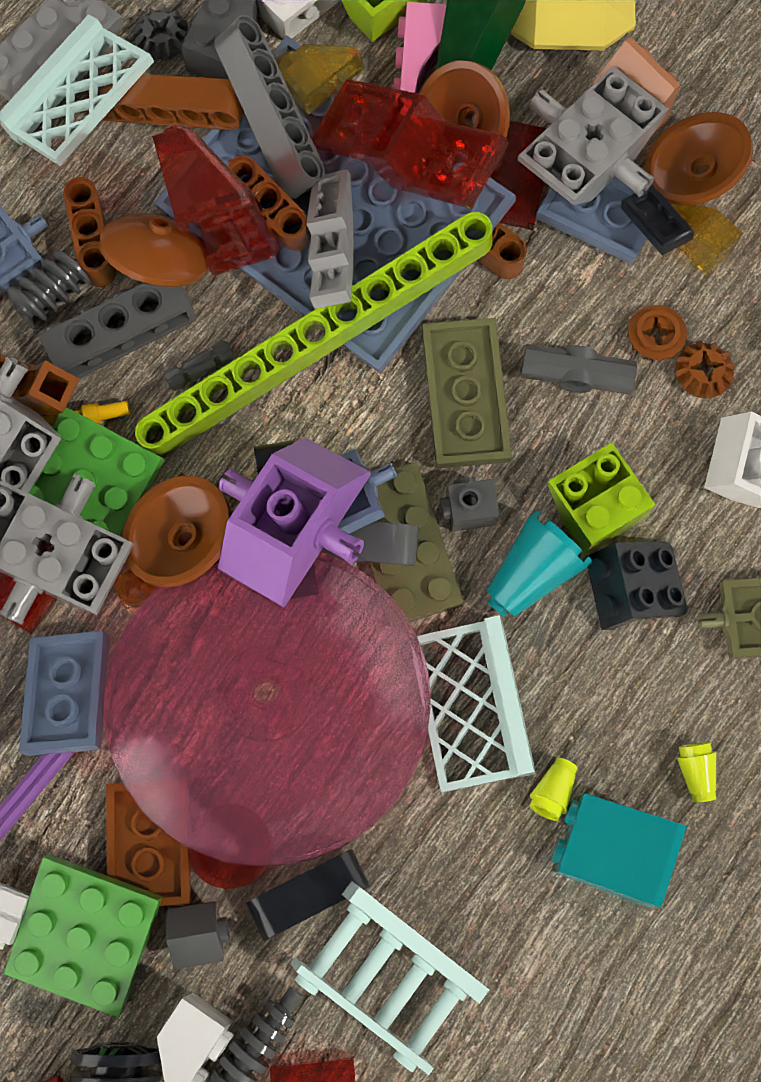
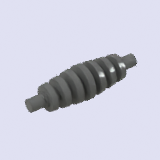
[209,986,303,1082]

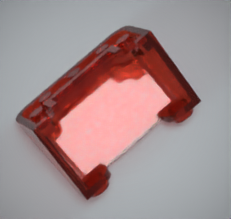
[152,125,280,276]

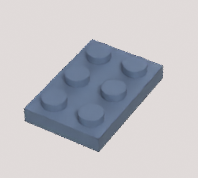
[536,177,647,265]
[19,631,109,756]

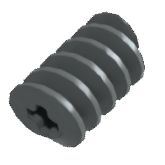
[7,250,91,330]

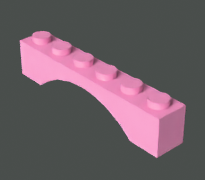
[393,2,446,127]

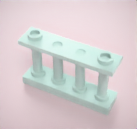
[290,881,489,1075]

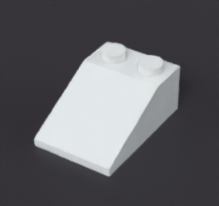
[704,411,761,508]

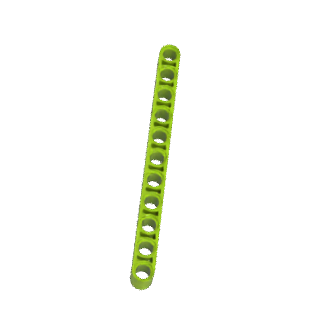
[135,212,492,456]

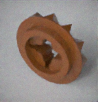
[627,305,687,363]
[675,340,735,398]

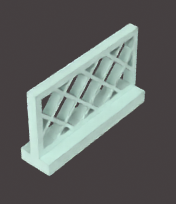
[0,14,154,166]
[410,615,536,793]

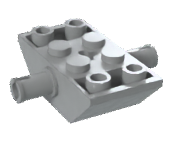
[517,66,669,205]
[0,355,63,494]
[0,474,134,625]

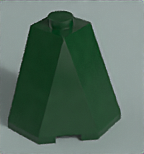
[436,0,526,70]

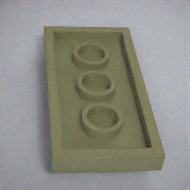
[422,318,512,469]
[369,462,464,628]

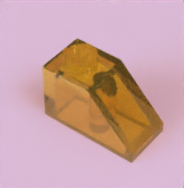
[278,44,364,115]
[675,205,743,275]

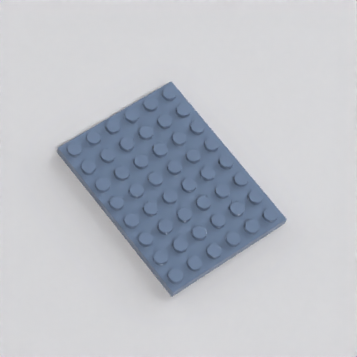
[154,35,516,374]

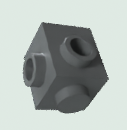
[440,477,499,532]
[166,901,230,970]

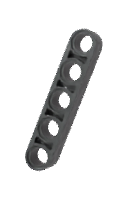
[215,15,325,199]

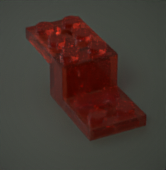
[311,79,509,209]

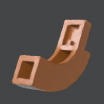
[0,353,79,415]

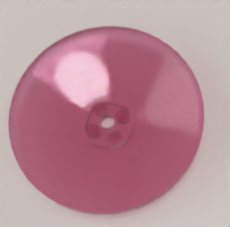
[104,552,431,867]

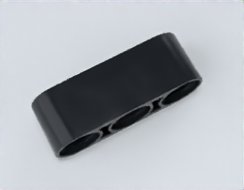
[246,849,370,941]

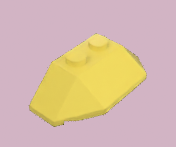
[511,0,636,51]

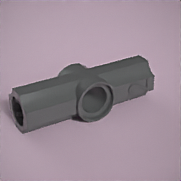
[521,344,637,395]

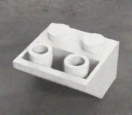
[157,993,234,1082]

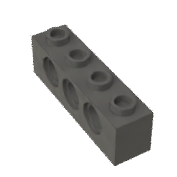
[38,283,196,378]

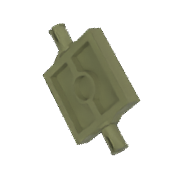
[697,578,761,659]

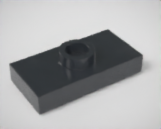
[621,184,694,255]

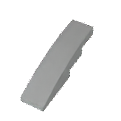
[306,169,354,309]

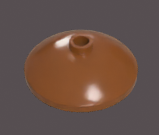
[415,61,510,170]
[644,112,753,206]
[99,213,210,287]
[122,476,232,587]

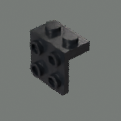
[585,541,687,630]

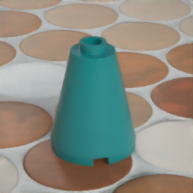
[486,509,592,618]

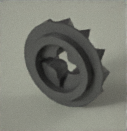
[133,5,189,59]

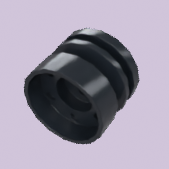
[70,1042,161,1082]

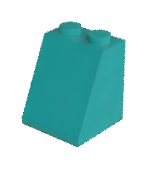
[551,793,687,908]

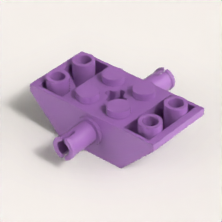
[218,438,371,608]

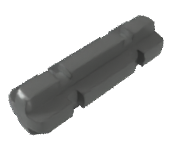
[164,341,234,391]

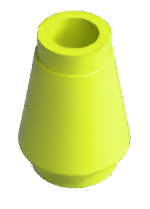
[676,742,717,803]
[529,758,578,821]

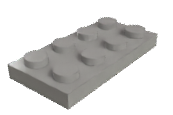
[0,0,124,101]

